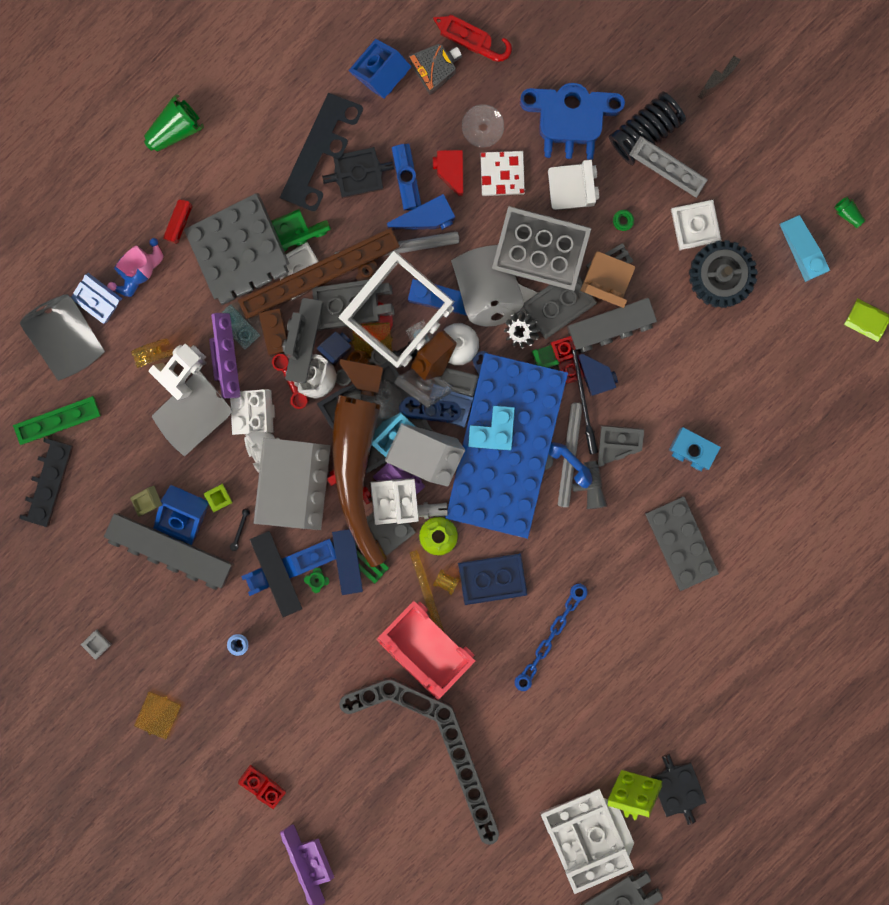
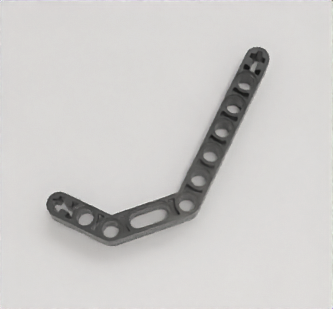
[339,677,499,845]

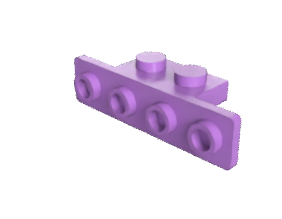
[209,313,240,398]
[280,824,335,905]

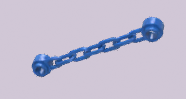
[514,583,588,691]

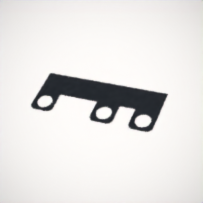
[280,93,363,211]

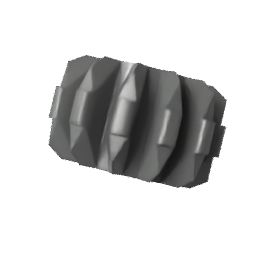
[504,311,541,348]

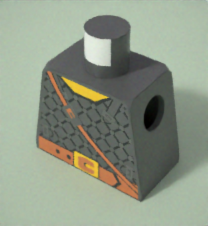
[409,44,462,95]

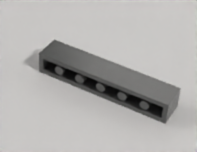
[104,513,234,590]

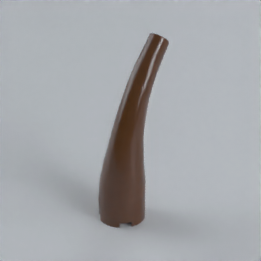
[333,395,387,567]

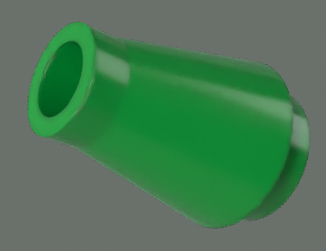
[834,196,866,228]

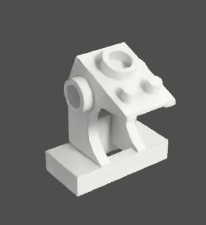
[149,344,206,400]

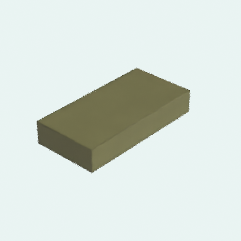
[130,486,162,517]

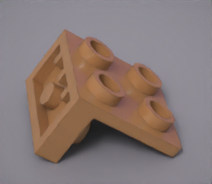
[580,251,635,308]

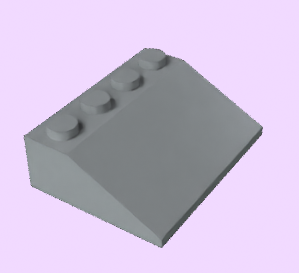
[492,206,591,291]
[254,438,331,530]

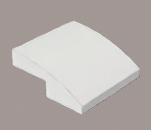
[370,479,419,525]

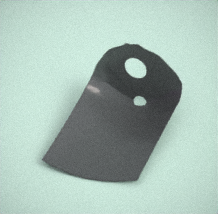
[20,294,105,381]

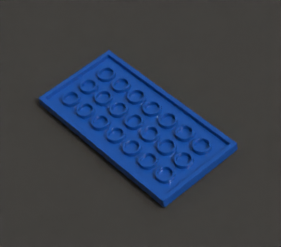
[446,353,568,539]

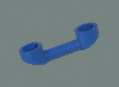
[549,442,592,488]

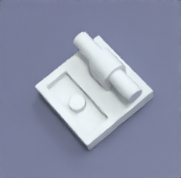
[230,389,275,435]

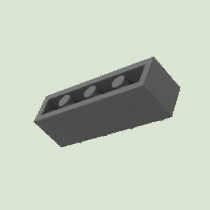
[567,298,657,353]

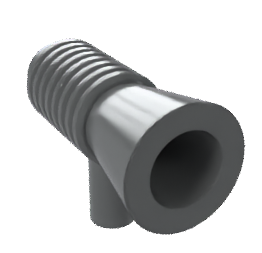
[572,461,608,510]

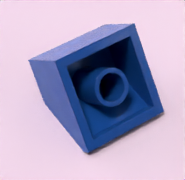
[348,39,412,99]
[153,485,209,545]

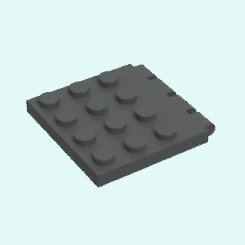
[184,193,290,305]

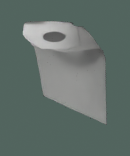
[451,245,524,327]
[152,370,232,456]

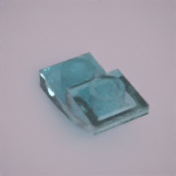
[221,304,260,350]

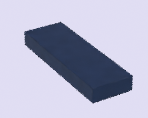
[332,529,363,595]

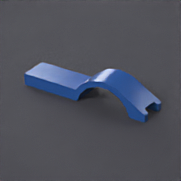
[241,539,336,596]

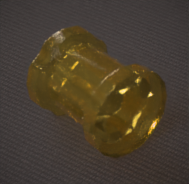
[433,569,460,595]

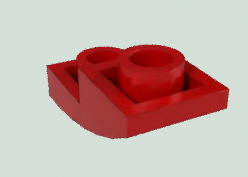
[551,336,584,385]
[238,765,286,810]

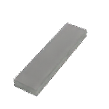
[629,136,708,198]

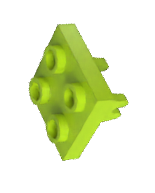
[608,770,662,820]

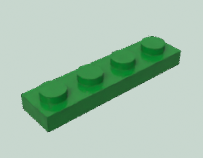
[13,396,101,445]

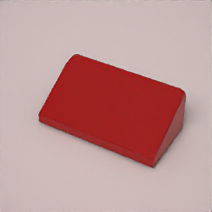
[163,200,193,244]

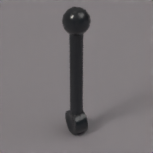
[230,508,250,551]

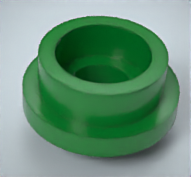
[613,210,634,231]

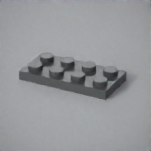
[645,496,719,591]

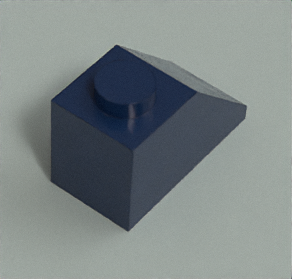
[317,331,352,365]
[578,354,618,397]

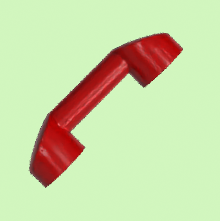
[272,354,309,409]

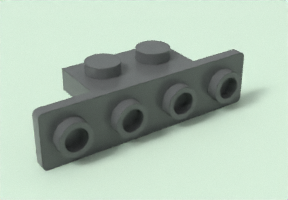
[283,298,323,384]

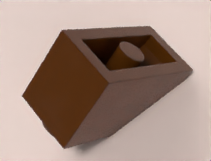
[411,330,457,381]
[340,359,384,397]

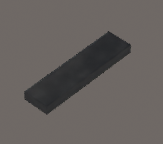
[249,531,302,618]

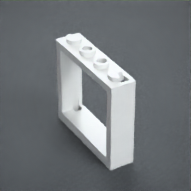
[338,251,455,368]

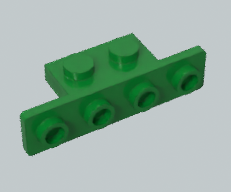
[271,209,331,252]

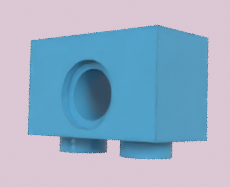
[669,427,721,472]

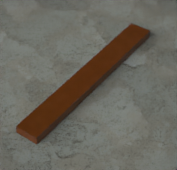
[238,228,401,320]

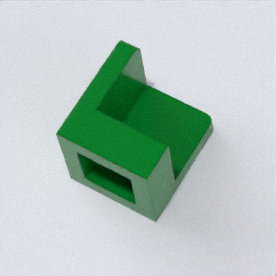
[531,345,559,368]

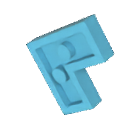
[468,406,515,450]

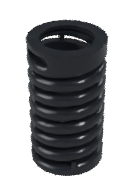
[609,91,687,166]

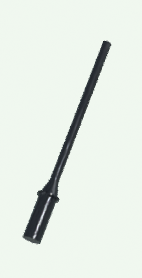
[572,349,598,454]

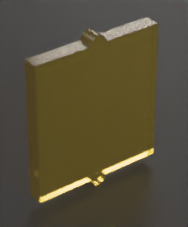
[352,322,393,358]
[134,691,181,740]

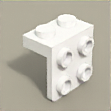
[548,160,599,210]

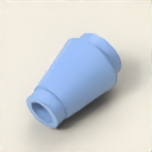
[227,634,248,656]

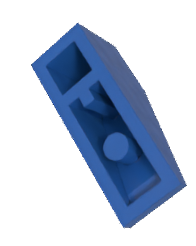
[387,194,455,230]
[408,279,467,316]

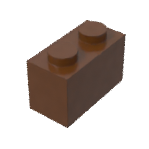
[259,308,288,356]

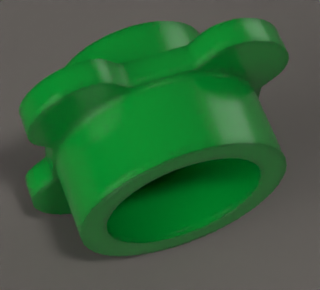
[304,568,330,593]

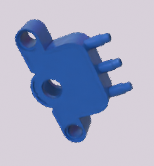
[520,83,625,160]

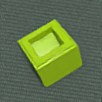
[204,484,233,513]

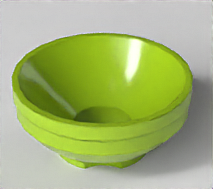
[419,517,458,555]

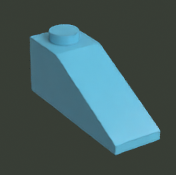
[780,215,830,282]

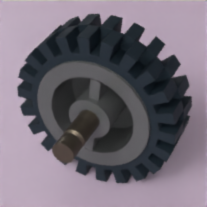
[689,240,758,308]

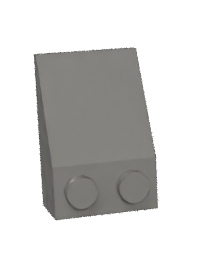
[385,423,465,486]

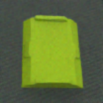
[844,298,889,342]

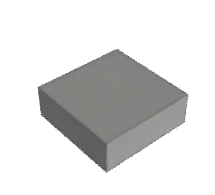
[81,629,112,660]

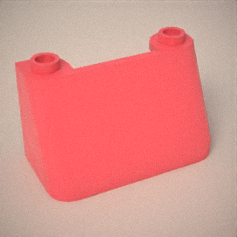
[377,601,475,700]

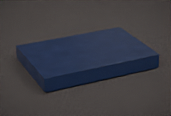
[458,553,527,605]

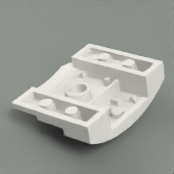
[540,789,634,894]

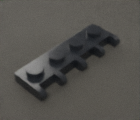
[19,438,73,527]

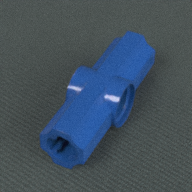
[392,144,421,211]

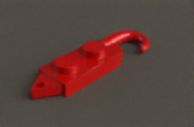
[433,14,512,62]

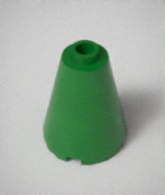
[144,94,204,152]

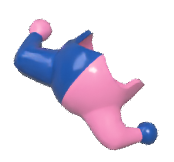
[107,238,164,297]

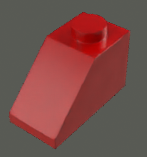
[433,150,463,196]

